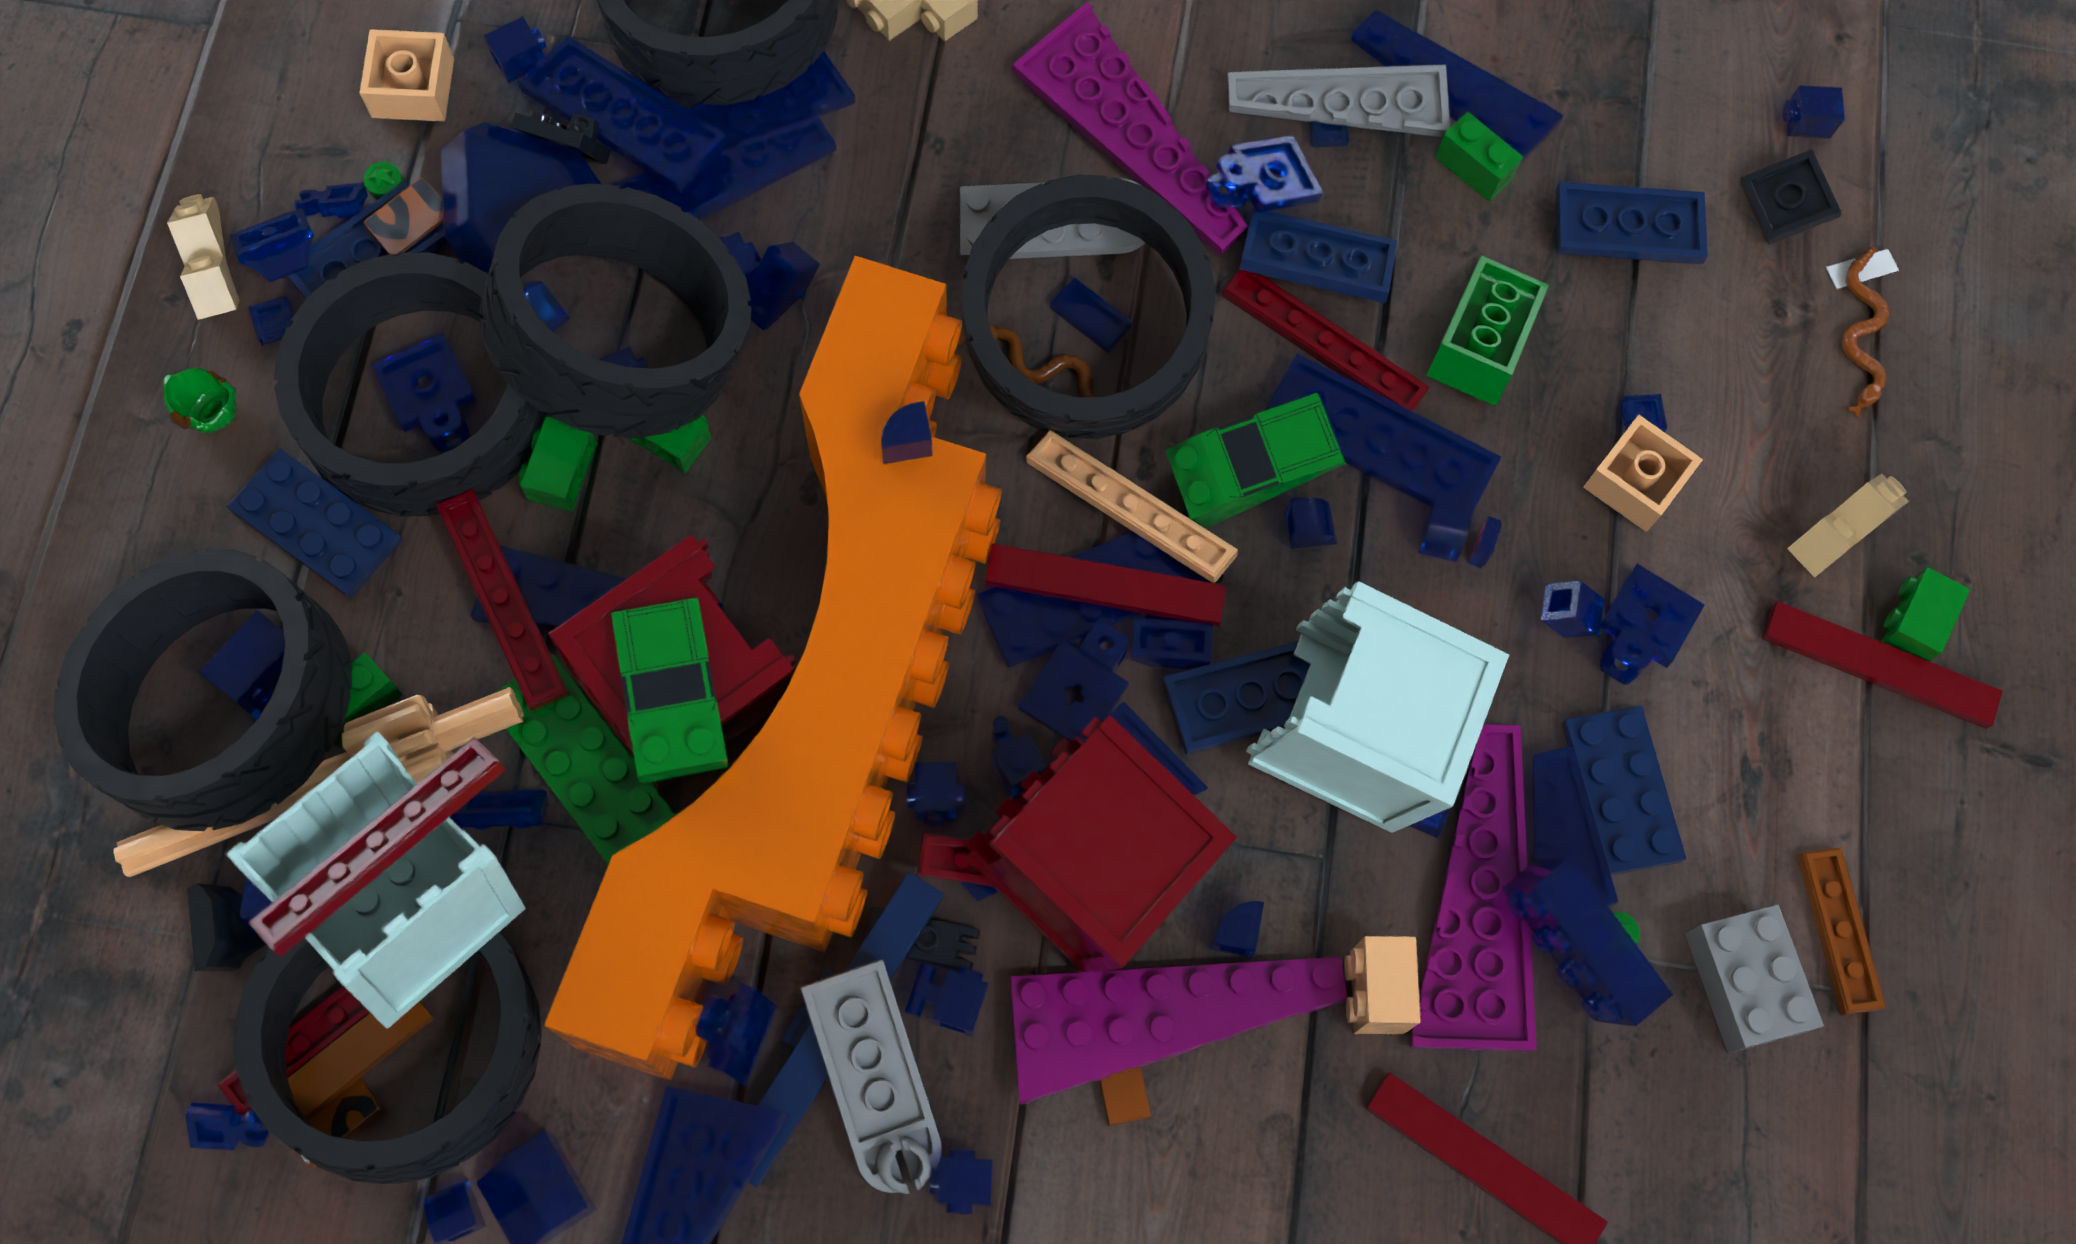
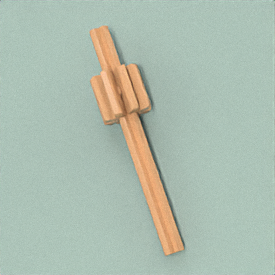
[113,687,524,877]

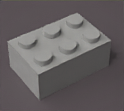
[1685,904,1824,1053]

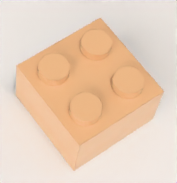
[360,29,454,121]
[1583,415,1703,532]
[1344,936,1420,1034]

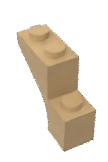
[846,0,978,42]
[167,194,240,320]
[1787,474,1909,578]

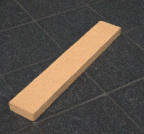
[1026,430,1238,583]

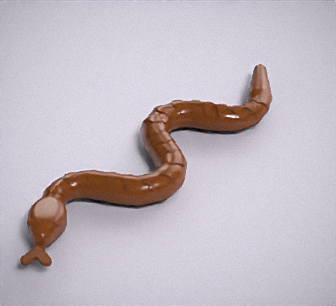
[1841,247,1890,418]
[958,325,1096,397]

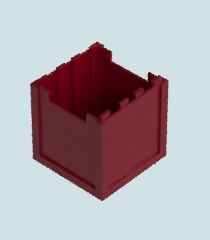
[549,534,796,794]
[964,715,1237,973]

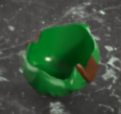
[163,368,237,434]

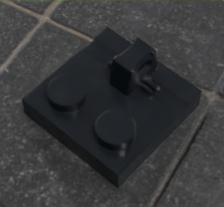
[511,111,611,164]
[1740,149,1842,245]

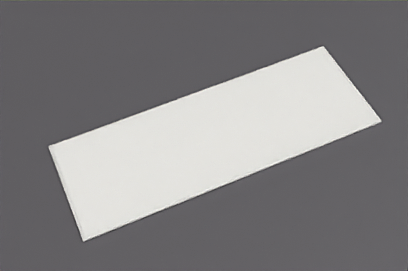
[1826,249,1899,289]

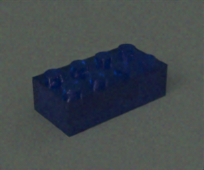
[1501,857,1673,1026]

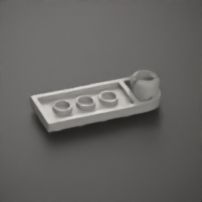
[960,179,1145,261]
[800,959,941,1194]

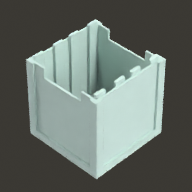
[1246,581,1509,833]
[227,731,526,1029]

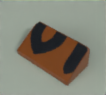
[364,177,453,256]
[300,1078,387,1168]

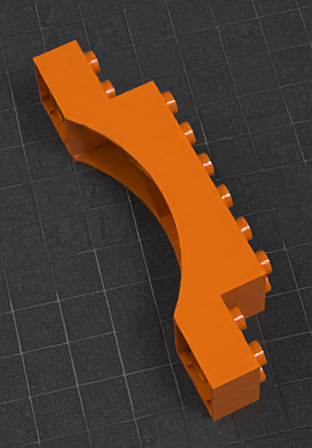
[544,256,1002,1081]

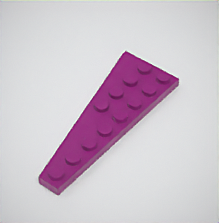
[1012,2,1248,256]
[1409,724,1537,1052]
[1010,957,1347,1104]

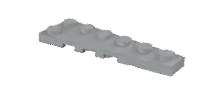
[1228,65,1450,137]

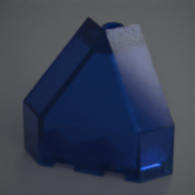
[441,122,601,273]

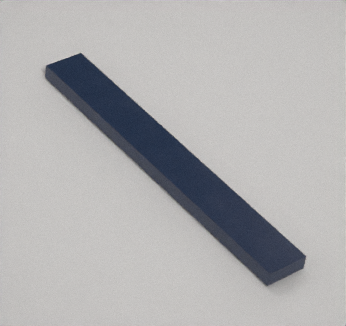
[720,871,945,1188]

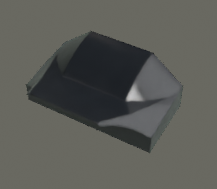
[187,884,267,972]

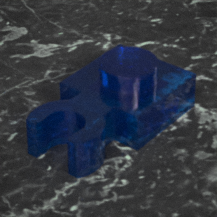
[294,182,368,218]
[185,1102,270,1150]

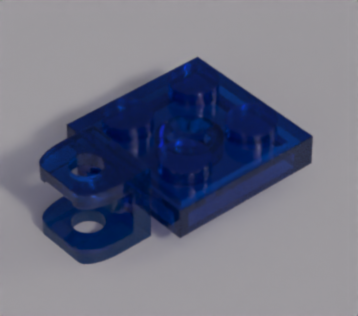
[1205,136,1324,213]
[371,333,476,454]
[1598,564,1705,685]
[1018,622,1129,742]
[696,984,777,1086]

